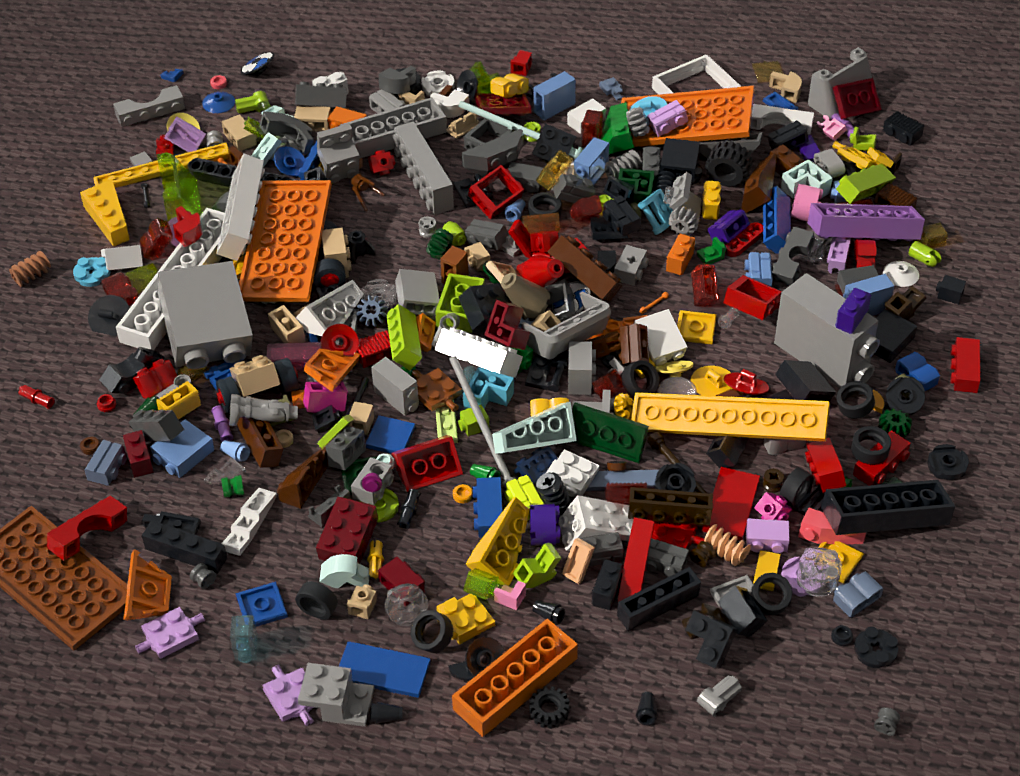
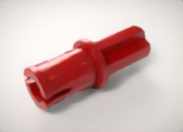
[18,385,55,409]

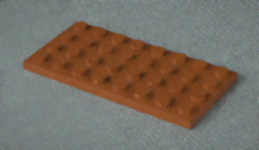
[0,506,128,651]

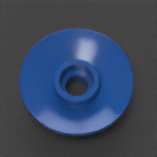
[202,92,235,113]
[274,146,305,177]

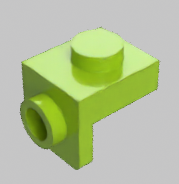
[850,127,877,151]

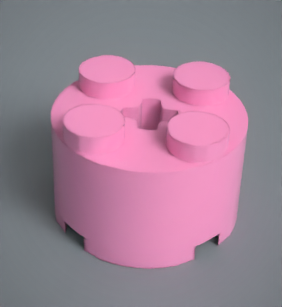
[790,184,823,222]

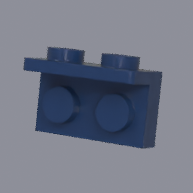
[513,445,558,485]

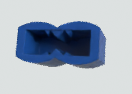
[895,352,940,391]

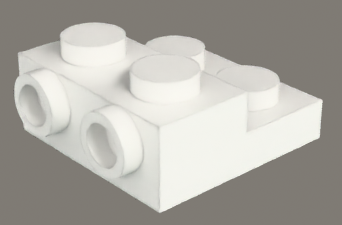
[546,449,599,497]

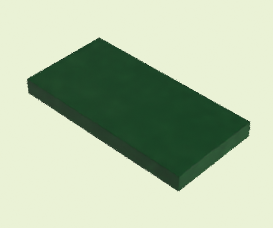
[572,402,649,463]

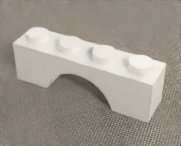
[750,104,814,135]

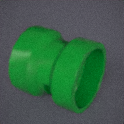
[221,475,244,498]

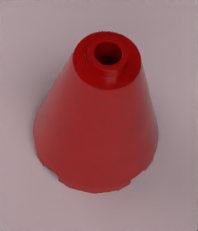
[522,255,564,287]

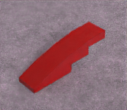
[618,518,655,602]

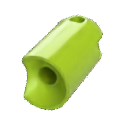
[908,241,941,267]

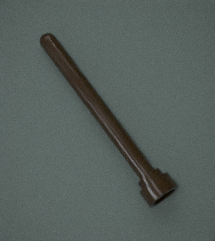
[647,432,707,493]

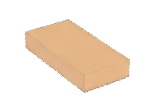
[562,538,595,584]

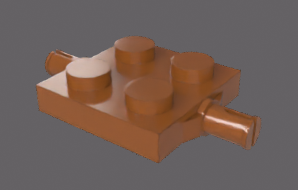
[412,368,462,412]

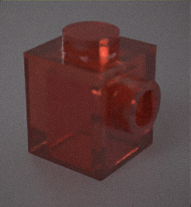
[592,369,623,400]

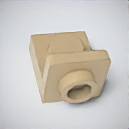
[399,91,425,105]

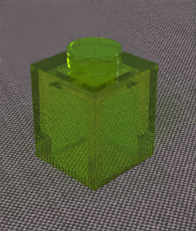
[463,568,499,600]

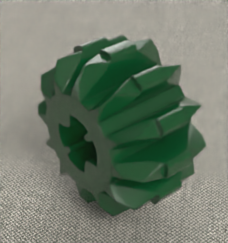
[426,228,454,260]
[878,408,912,439]

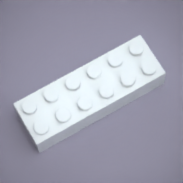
[217,154,265,261]

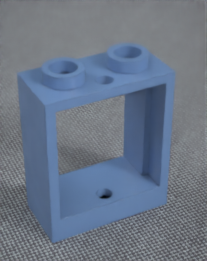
[574,137,609,185]

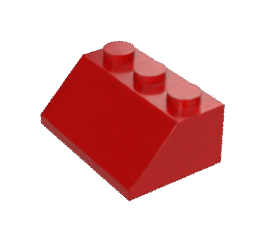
[391,435,463,492]

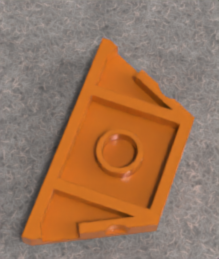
[304,348,360,392]
[124,549,172,620]

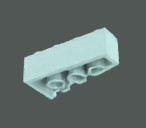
[492,402,577,454]

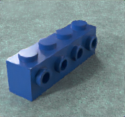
[763,186,791,254]

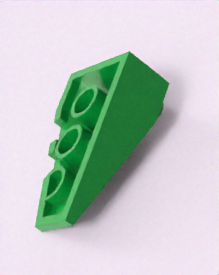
[600,102,634,154]

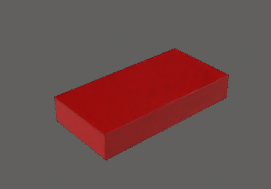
[508,219,533,258]

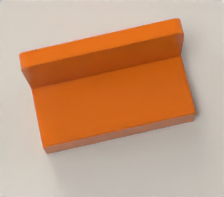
[416,313,436,352]

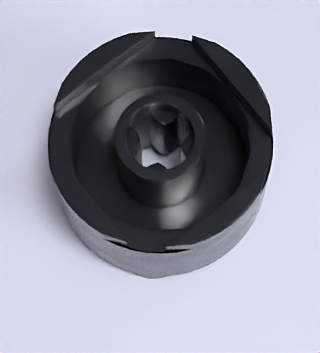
[653,463,696,492]

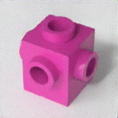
[754,492,792,521]

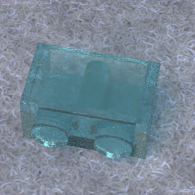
[230,615,258,663]

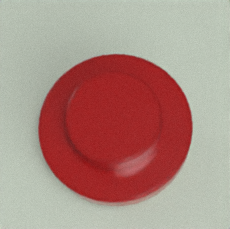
[97,394,116,412]

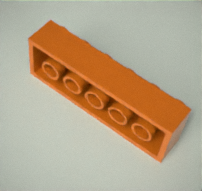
[452,618,578,737]

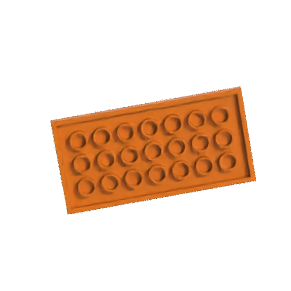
[621,86,755,147]
[239,180,332,302]

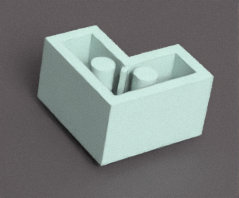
[781,159,833,200]

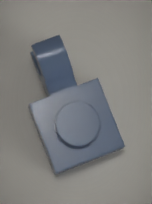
[599,77,623,101]

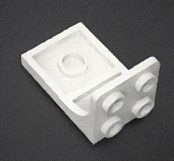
[558,495,633,551]

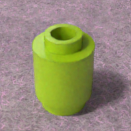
[443,221,466,247]

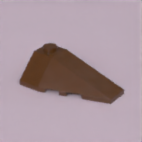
[277,439,333,509]

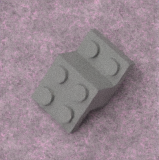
[317,123,359,183]
[298,663,375,727]

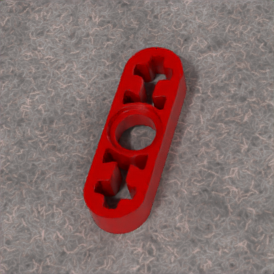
[725,222,763,257]

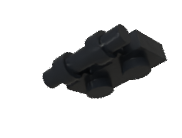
[453,174,494,208]

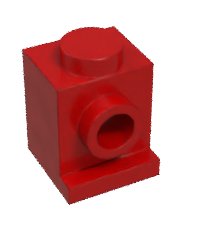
[510,50,532,76]

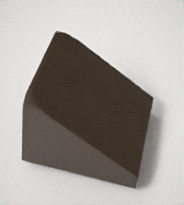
[886,152,902,174]

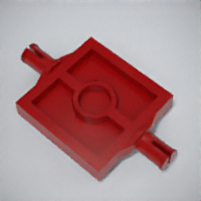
[652,521,704,549]

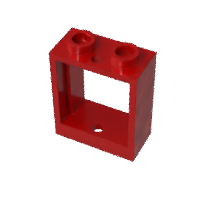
[468,165,524,219]
[723,275,782,320]

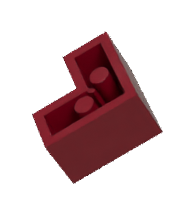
[485,300,531,350]

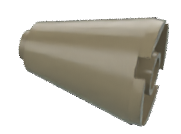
[501,273,550,320]

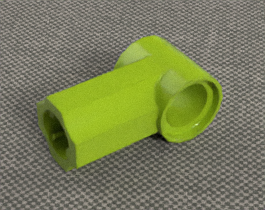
[235,91,270,113]

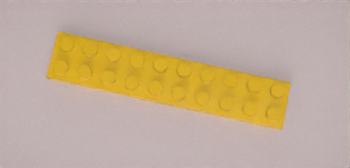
[631,393,830,442]

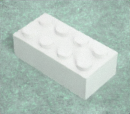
[435,327,523,378]

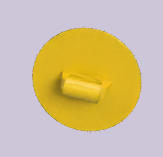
[691,366,733,396]

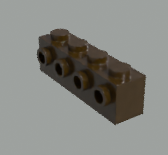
[628,487,713,526]

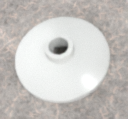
[883,261,919,287]

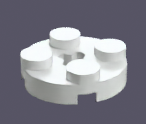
[422,71,454,97]

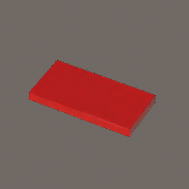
[702,467,760,541]

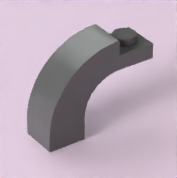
[259,112,314,154]

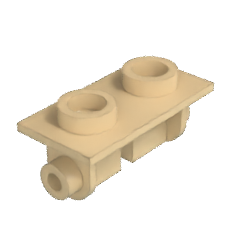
[446,112,480,139]

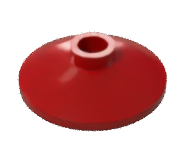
[321,324,359,357]

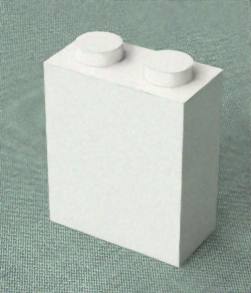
[634,309,687,366]

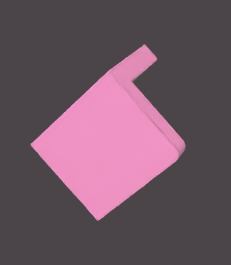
[494,581,526,610]

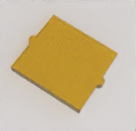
[752,61,783,83]

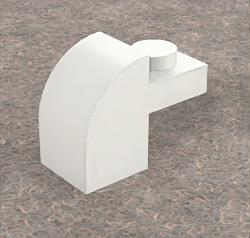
[430,90,469,118]

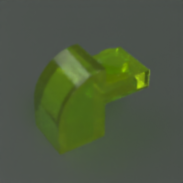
[469,61,500,93]

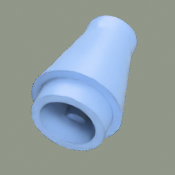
[220,440,250,462]

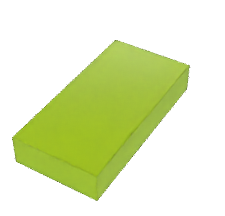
[318,414,354,448]

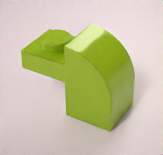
[513,543,561,588]

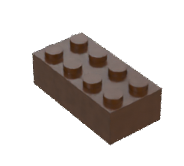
[548,235,623,302]

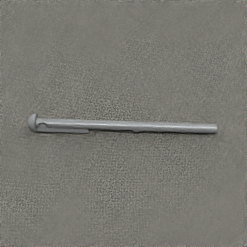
[449,356,516,488]

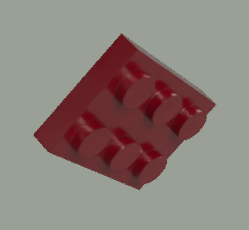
[832,78,882,119]

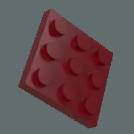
[475,93,531,116]

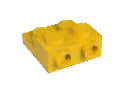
[436,592,495,645]

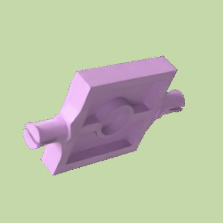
[135,607,205,659]
[263,665,314,726]

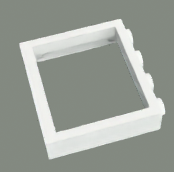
[652,54,741,95]

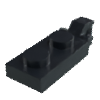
[142,511,201,535]

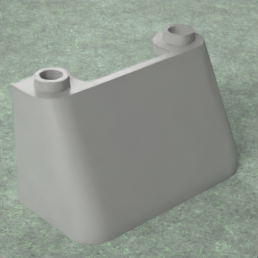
[808,47,872,119]

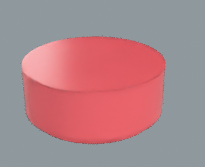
[210,75,227,89]

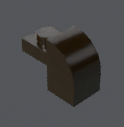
[885,286,926,320]

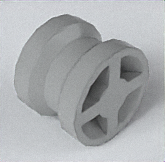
[418,216,437,238]

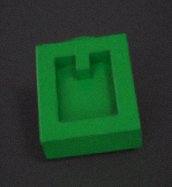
[696,237,726,266]

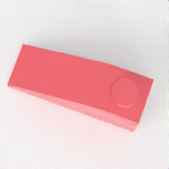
[798,508,867,545]

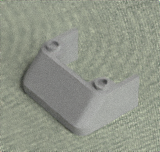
[521,292,611,359]

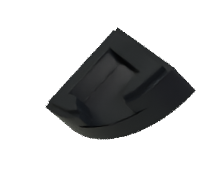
[448,662,474,683]

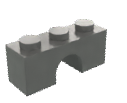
[772,226,816,285]

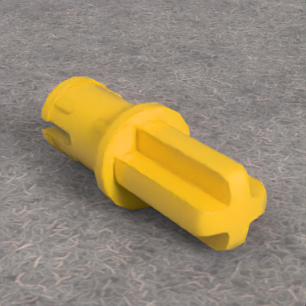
[367,540,384,579]

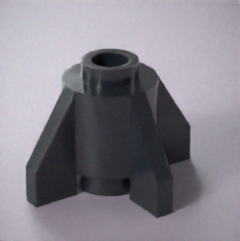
[345,231,376,264]

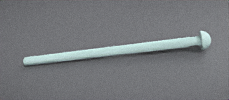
[458,101,583,159]

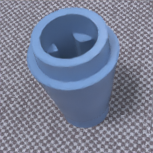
[505,199,525,222]

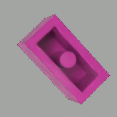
[303,382,348,413]

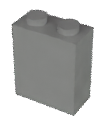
[395,269,440,316]
[371,357,419,416]

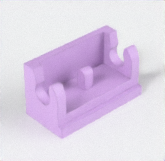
[164,116,206,152]
[827,237,851,273]

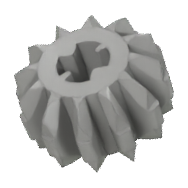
[626,107,650,137]
[668,206,700,236]

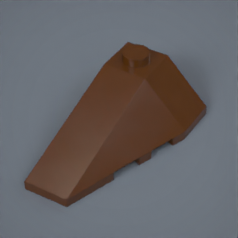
[741,153,777,213]

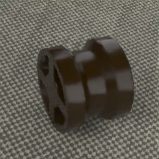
[763,468,784,493]
[689,541,716,567]

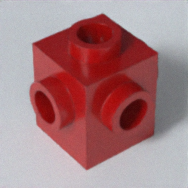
[368,150,395,175]

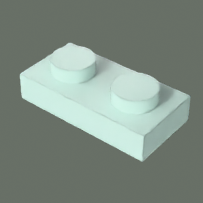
[251,132,282,168]

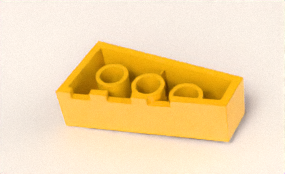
[80,179,130,247]

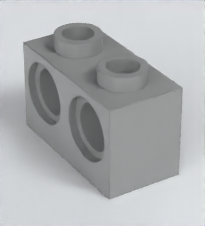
[351,457,394,505]

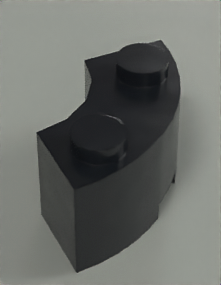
[99,353,153,394]

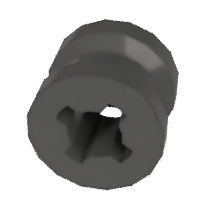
[190,563,217,590]
[874,708,901,736]

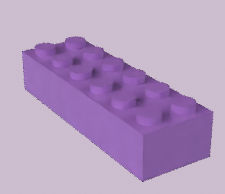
[807,203,925,241]

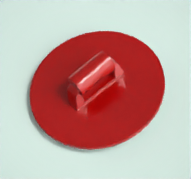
[724,369,769,395]

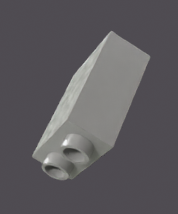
[158,261,253,369]
[774,273,880,388]

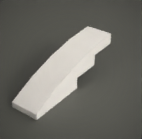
[222,488,277,556]

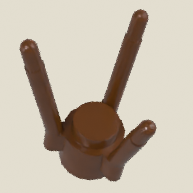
[351,173,385,211]

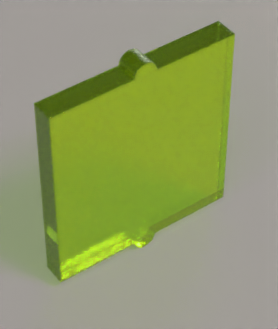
[244,117,274,139]
[125,263,158,294]

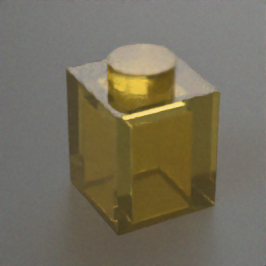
[917,223,948,249]

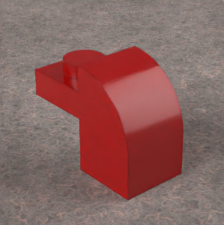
[173,206,203,247]
[530,230,559,252]
[854,240,877,268]

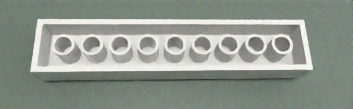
[116,208,225,350]

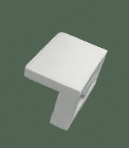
[101,245,143,270]

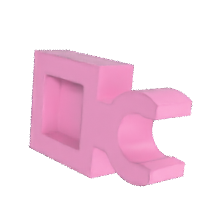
[817,115,847,141]

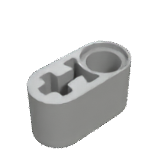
[814,149,845,178]

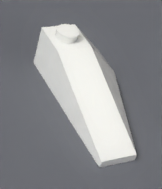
[296,280,364,336]

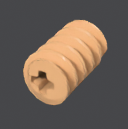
[704,524,751,566]

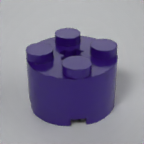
[530,504,560,546]

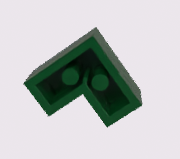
[618,168,655,208]

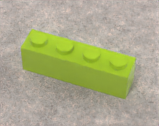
[836,163,896,204]
[387,304,422,370]

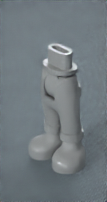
[229,394,298,426]

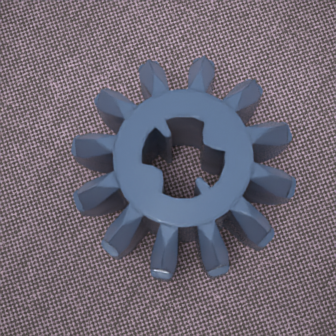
[357,295,388,327]

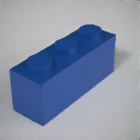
[473,477,502,538]

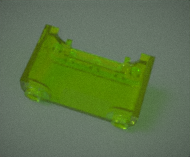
[157,152,203,222]

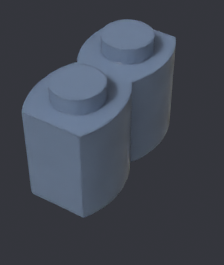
[833,571,883,618]

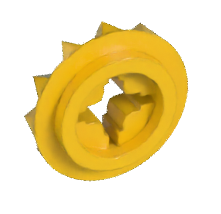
[614,393,633,420]

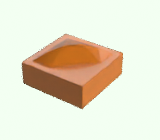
[291,390,305,409]

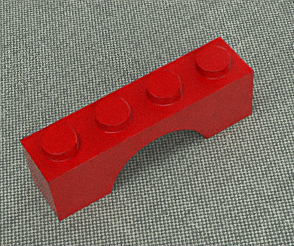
[47,495,127,561]

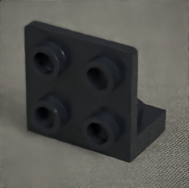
[532,123,576,163]

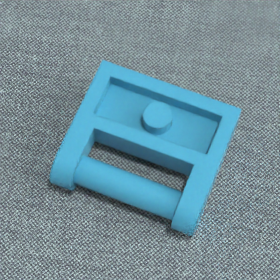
[637,189,674,235]

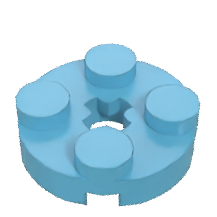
[73,257,110,287]

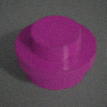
[362,473,382,492]

